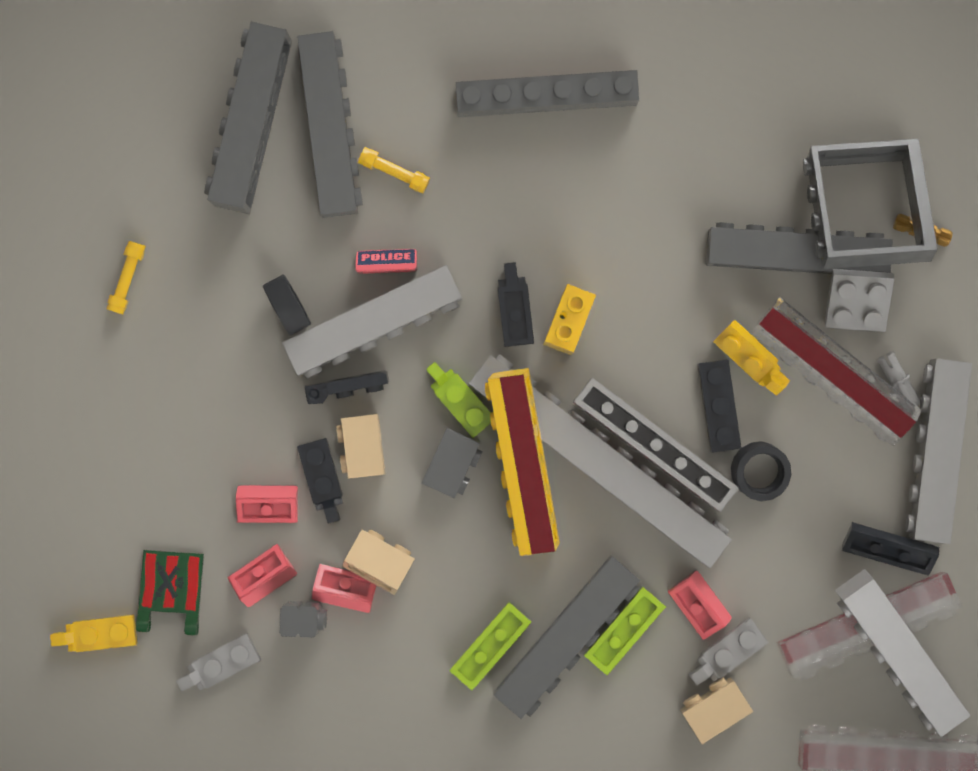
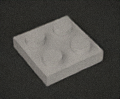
[824,269,895,332]

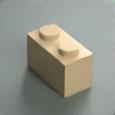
[336,414,386,479]
[342,530,415,595]
[680,677,753,744]

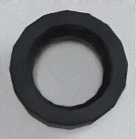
[263,274,311,335]
[731,441,792,502]

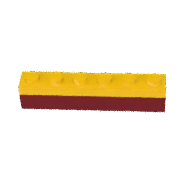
[485,368,560,556]

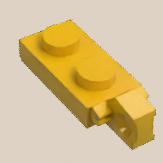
[713,320,790,396]
[50,614,138,652]

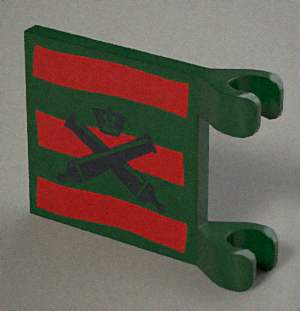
[136,550,204,635]

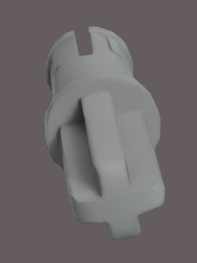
[877,351,921,411]

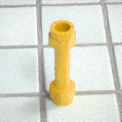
[358,147,430,194]
[106,241,146,315]

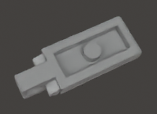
[689,618,769,686]
[176,633,261,692]

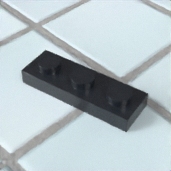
[698,359,742,453]
[842,522,940,576]

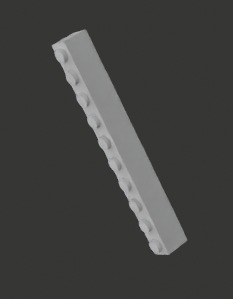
[469,354,732,568]

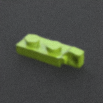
[426,362,491,438]

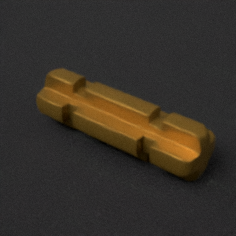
[893,214,953,247]

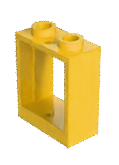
[543,284,596,355]

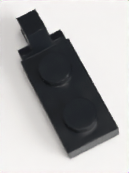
[497,262,534,347]
[305,370,389,404]
[297,438,343,524]

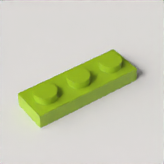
[584,586,666,675]
[449,602,532,690]

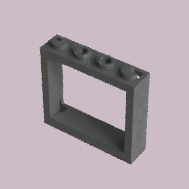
[803,139,938,269]

